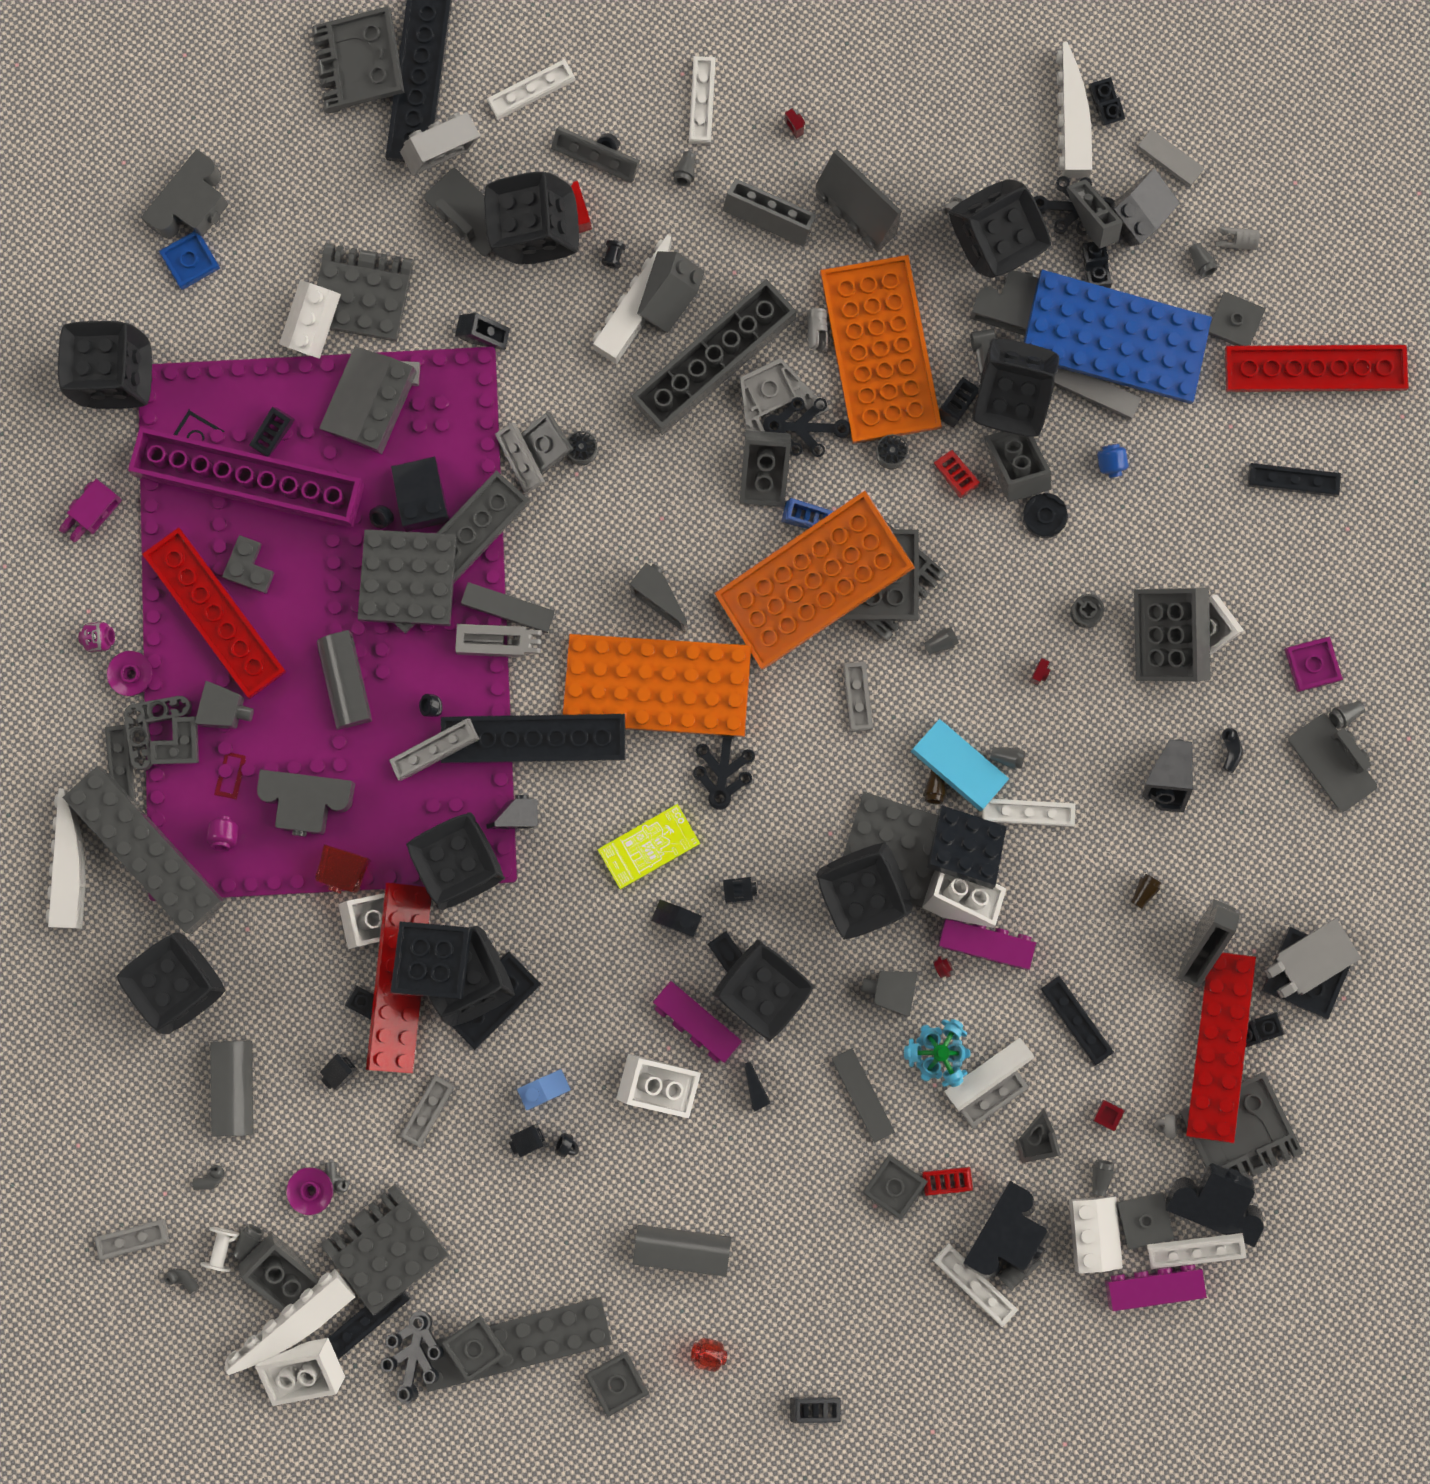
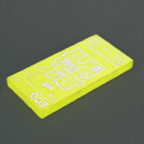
[597,804,700,890]

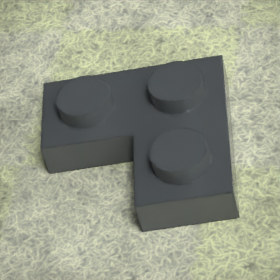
[222,535,275,594]
[150,717,199,764]

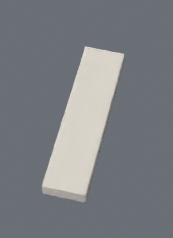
[689,56,716,145]
[487,59,576,120]
[982,799,1076,827]
[944,1038,1035,1112]
[1147,1233,1246,1269]
[933,1243,1018,1327]

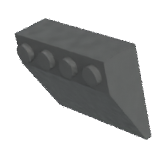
[815,149,902,252]
[319,346,417,455]
[1134,587,1211,682]

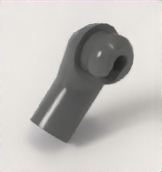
[325,1162,349,1194]
[192,1165,225,1190]
[164,1268,199,1294]

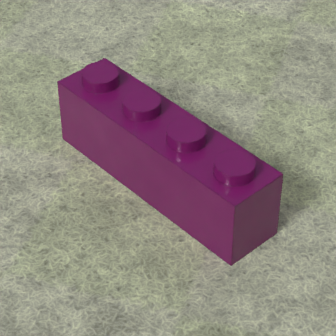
[937,919,1037,970]
[653,981,742,1063]
[1105,1264,1207,1311]

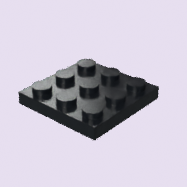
[927,805,1007,889]
[391,921,471,1000]
[1261,927,1351,1020]

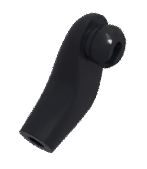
[1222,728,1244,773]

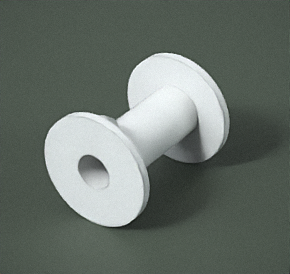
[200,1227,240,1272]

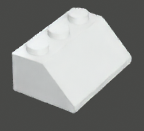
[279,280,341,359]
[1069,1196,1123,1274]

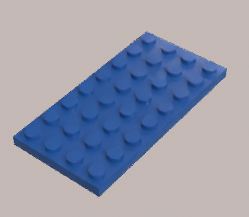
[1024,270,1212,404]

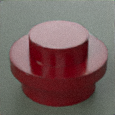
[933,956,953,978]

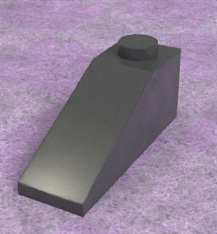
[1066,179,1123,248]

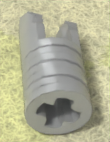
[1216,227,1260,250]
[807,308,828,352]

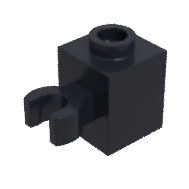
[723,877,757,905]

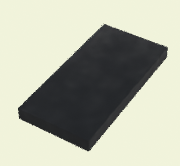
[452,951,542,1050]

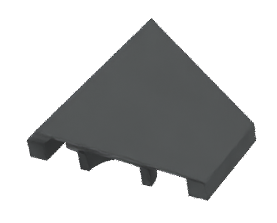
[1016,1108,1061,1163]

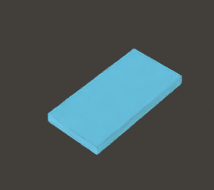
[911,719,1009,812]

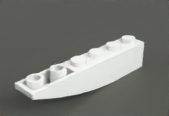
[1056,42,1092,178]
[592,235,672,364]
[46,788,86,929]
[225,1269,355,1375]

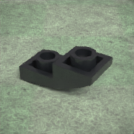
[1088,77,1126,126]
[1082,242,1112,288]
[345,985,374,1020]
[1246,1012,1285,1047]

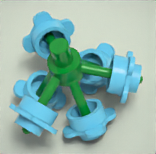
[903,1019,971,1087]

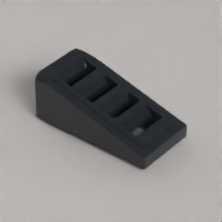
[939,377,979,428]
[249,407,295,457]
[745,1062,770,1112]
[790,1397,841,1423]

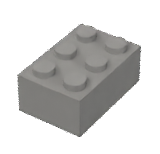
[400,112,480,176]

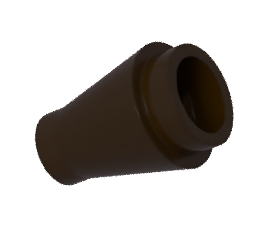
[923,770,946,804]
[1131,874,1162,909]

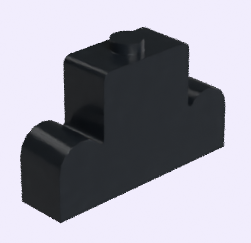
[1166,1163,1264,1247]
[963,1181,1049,1279]

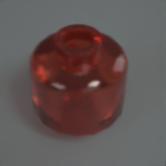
[691,1338,727,1372]

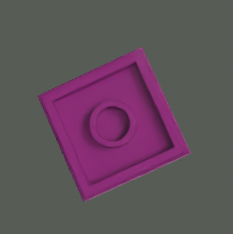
[1284,636,1343,693]

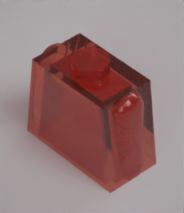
[315,844,371,894]

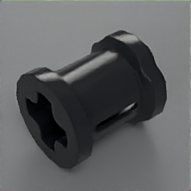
[601,240,626,269]

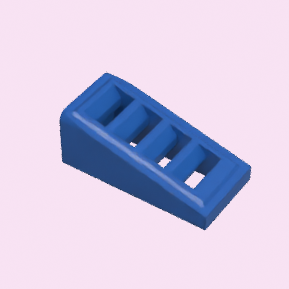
[781,498,833,529]

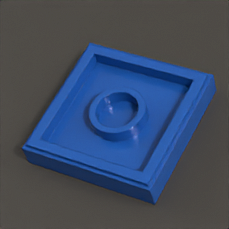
[159,232,220,290]

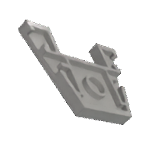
[739,358,829,432]

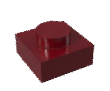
[784,108,805,139]
[1029,658,1051,686]
[1092,1100,1125,1132]

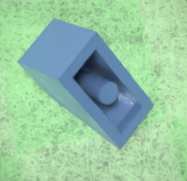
[517,1069,571,1111]

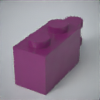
[59,479,122,542]

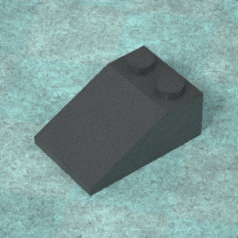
[637,251,705,333]
[739,430,791,507]
[984,431,1051,503]
[629,563,688,633]
[238,1232,320,1311]

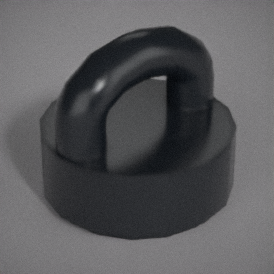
[597,133,621,151]
[369,505,394,529]
[419,694,443,717]
[555,1133,579,1158]

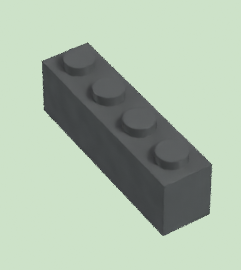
[722,178,817,247]

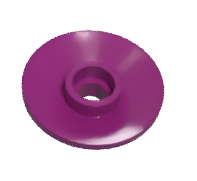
[107,651,153,696]
[286,1167,333,1215]

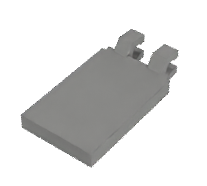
[1264,918,1362,998]

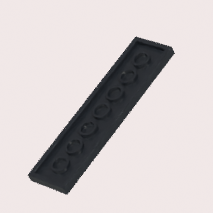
[385,0,452,163]
[441,714,626,763]

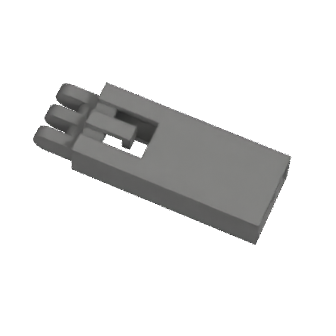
[456,624,542,657]

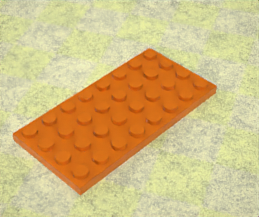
[820,255,942,444]
[714,491,915,670]
[563,634,751,737]

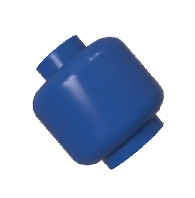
[1097,444,1129,478]

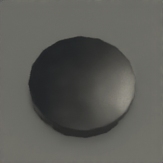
[1022,493,1068,538]

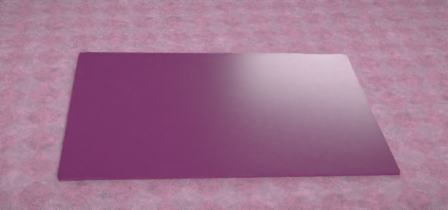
[139,347,517,901]

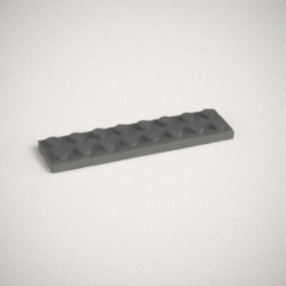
[394,470,530,634]
[421,1297,612,1392]

